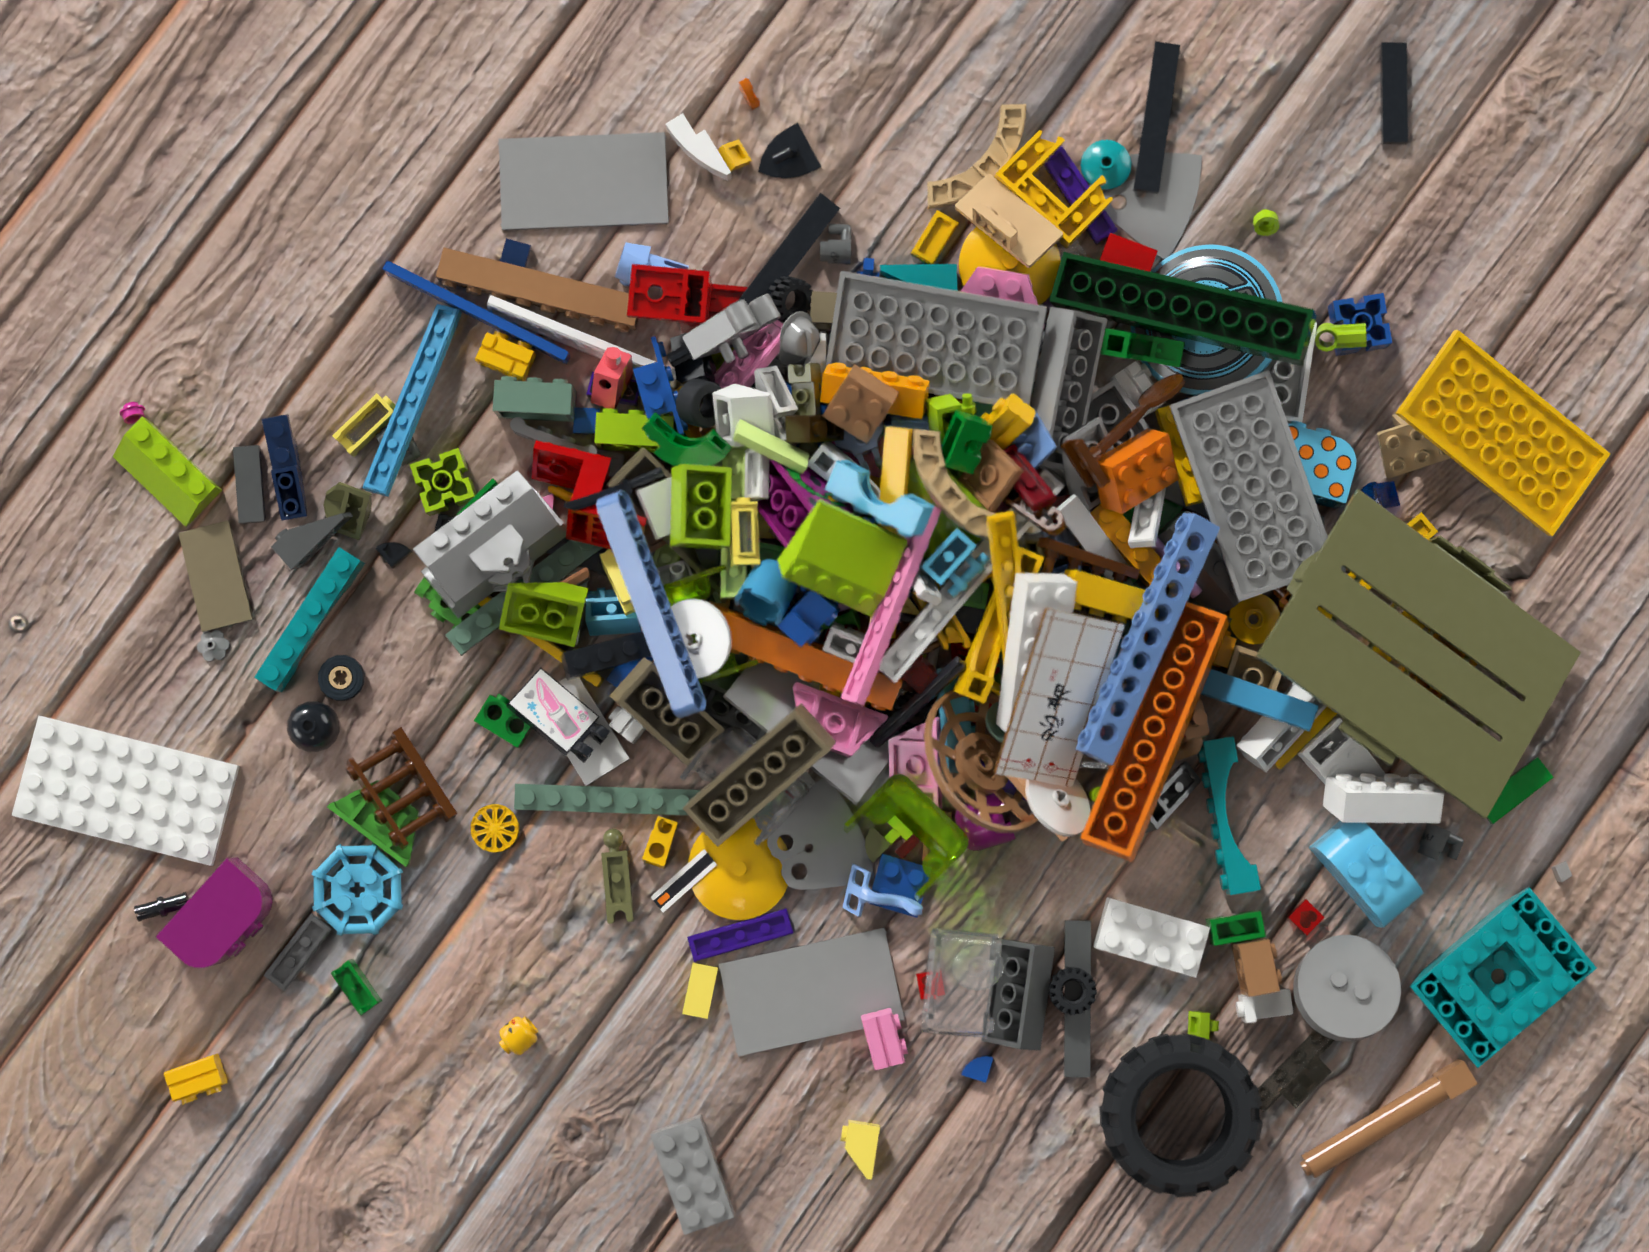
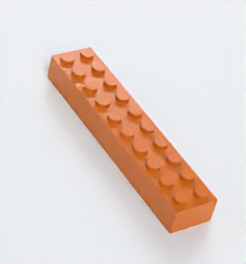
[1081,602,1229,863]

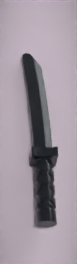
[563,467,664,511]

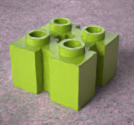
[409,448,476,516]

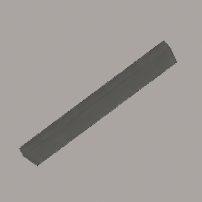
[1064,920,1091,1077]

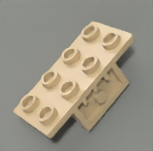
[955,174,1063,268]
[1377,414,1450,479]

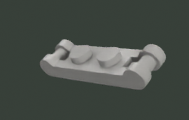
[510,417,599,454]

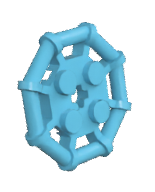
[311,843,403,936]

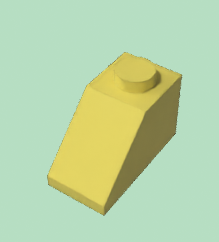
[840,1120,880,1180]

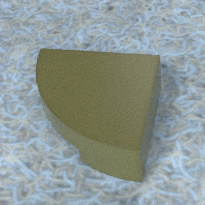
[865,826,891,863]

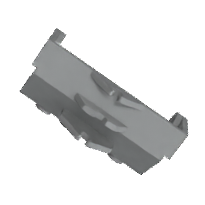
[413,470,567,618]

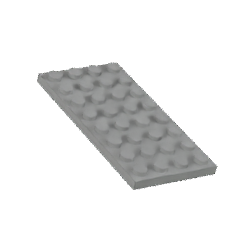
[825,271,1047,406]
[1169,370,1327,602]

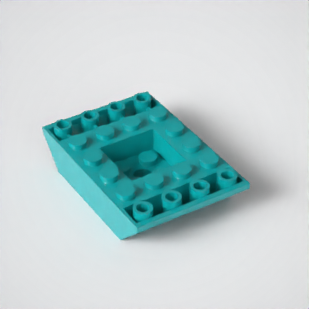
[1410,887,1597,1068]

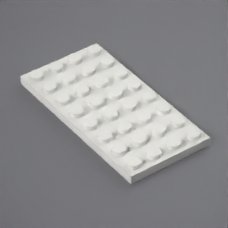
[11,716,240,866]

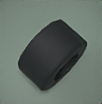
[676,379,722,428]

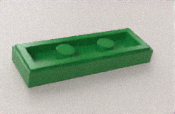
[1487,757,1554,824]

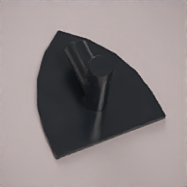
[758,123,821,179]

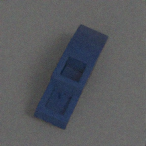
[262,414,307,521]

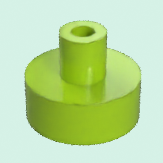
[1253,209,1280,236]

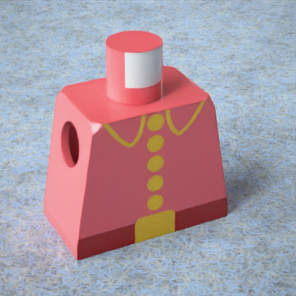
[591,347,633,409]

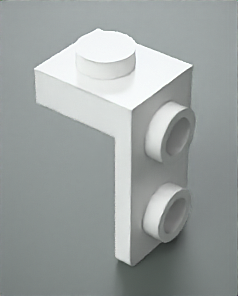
[1236,989,1293,1023]

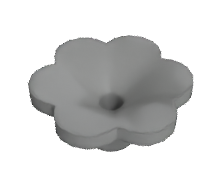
[197,630,230,661]

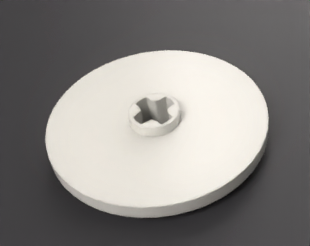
[671,599,731,678]
[1025,778,1090,837]

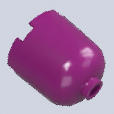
[952,793,1016,851]

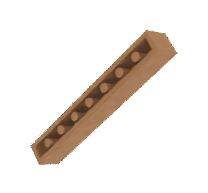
[436,247,639,332]

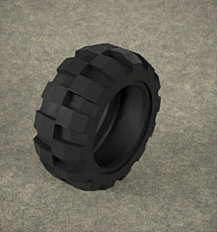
[1099,1033,1263,1197]

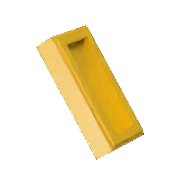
[911,210,959,264]

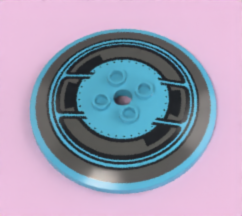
[1131,245,1283,396]

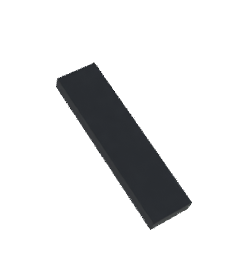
[1380,42,1408,144]

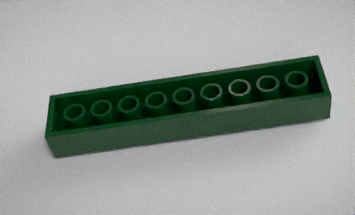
[1049,252,1317,366]

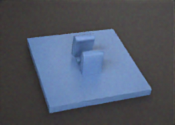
[1005,408,1057,470]

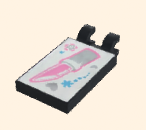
[506,667,610,763]

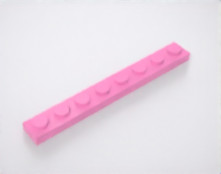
[841,506,941,706]

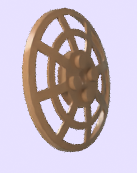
[924,690,1038,833]

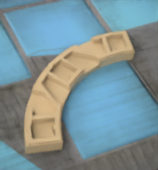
[927,104,1026,209]
[912,429,996,541]

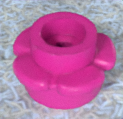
[119,402,145,424]

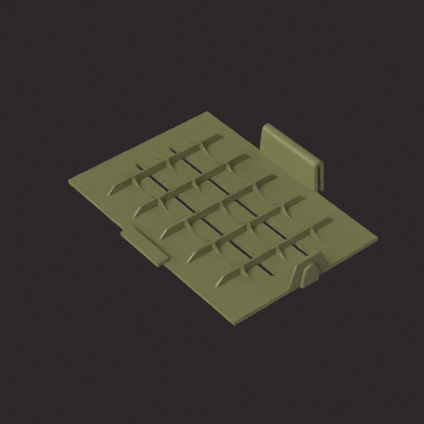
[1257,489,1581,818]

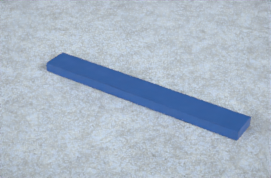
[383,261,570,365]

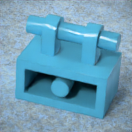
[921,528,990,598]
[586,588,641,636]

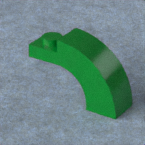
[1100,328,1185,367]
[642,412,731,466]

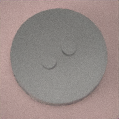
[1293,935,1401,1042]

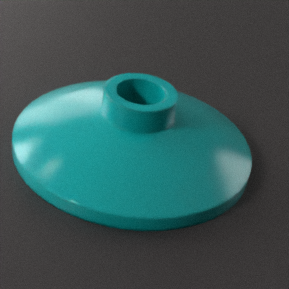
[1081,140,1131,190]

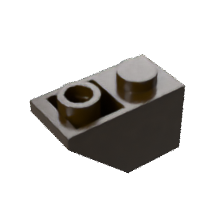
[786,415,844,442]

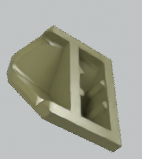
[323,482,372,540]

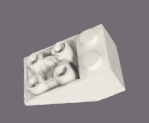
[1297,718,1385,784]

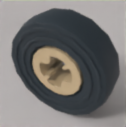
[318,655,365,701]

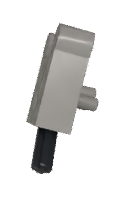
[667,293,781,367]

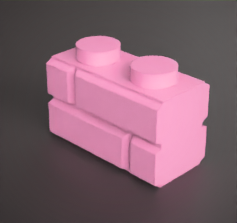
[861,1008,908,1070]

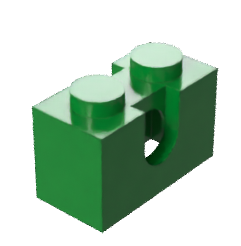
[941,410,993,474]
[1206,910,1266,946]

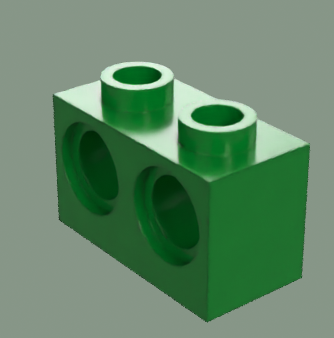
[474,693,532,748]

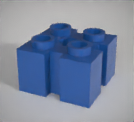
[1327,293,1392,356]
[778,589,841,647]

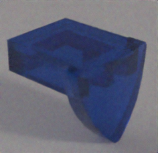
[1361,481,1400,509]

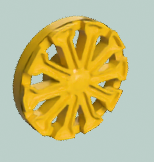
[470,804,519,852]

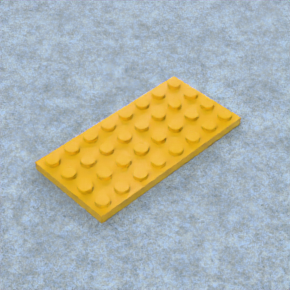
[1395,330,1611,536]

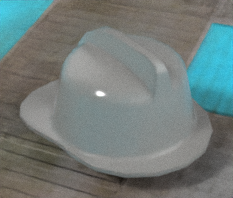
[779,311,820,365]

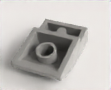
[1063,417,1113,510]

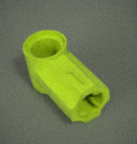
[1315,323,1367,352]

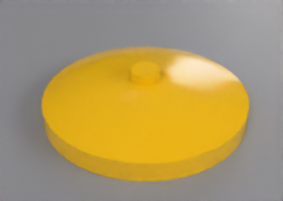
[958,226,1061,305]
[688,818,788,920]

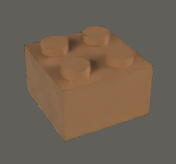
[822,364,899,444]
[1231,937,1282,997]

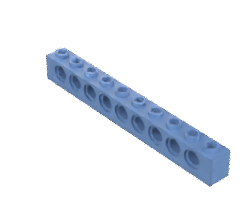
[1076,513,1220,765]

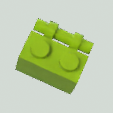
[926,393,976,445]

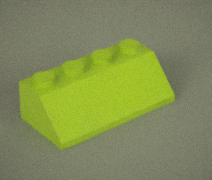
[113,416,222,527]

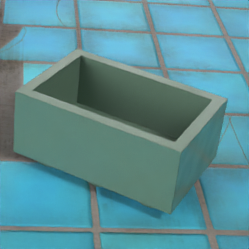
[493,376,576,422]

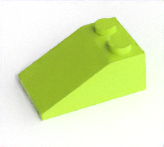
[499,582,588,647]

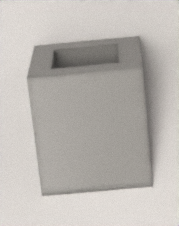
[1551,861,1572,882]

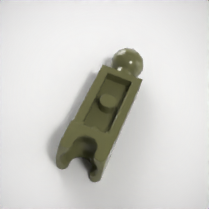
[788,363,821,459]
[601,828,634,924]

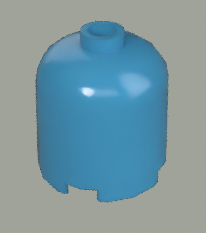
[735,559,798,626]

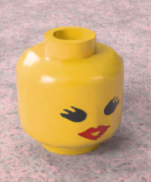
[499,1016,538,1055]

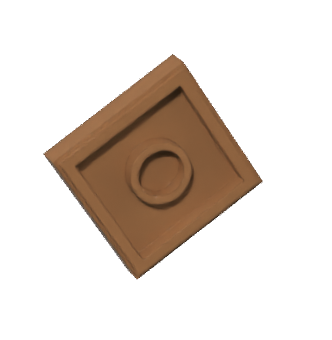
[958,439,1023,513]

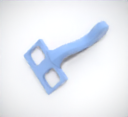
[842,864,923,917]

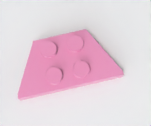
[961,266,1045,330]
[793,682,888,757]
[888,717,942,817]

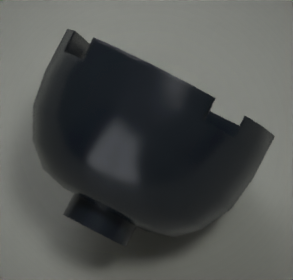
[287,701,340,752]

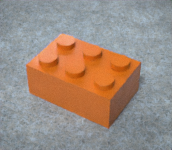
[1096,428,1179,514]

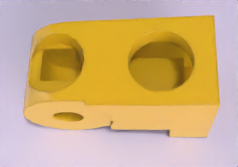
[642,816,678,869]

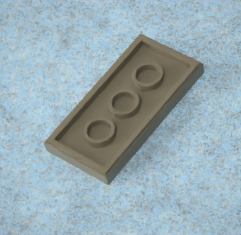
[178,520,254,632]

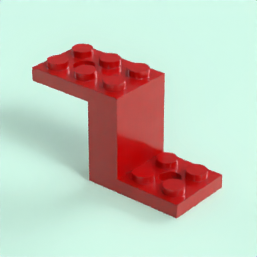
[627,264,748,333]
[532,440,647,549]

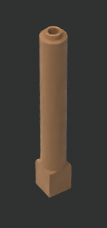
[1300,1059,1478,1178]

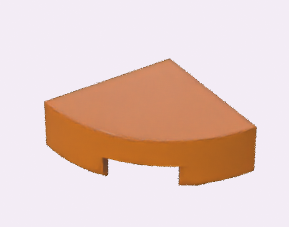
[739,78,760,110]

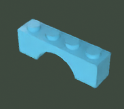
[825,460,935,538]

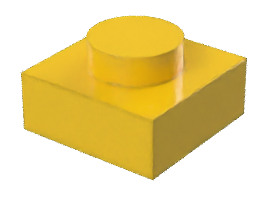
[717,139,752,171]

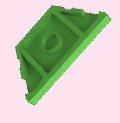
[327,780,420,867]

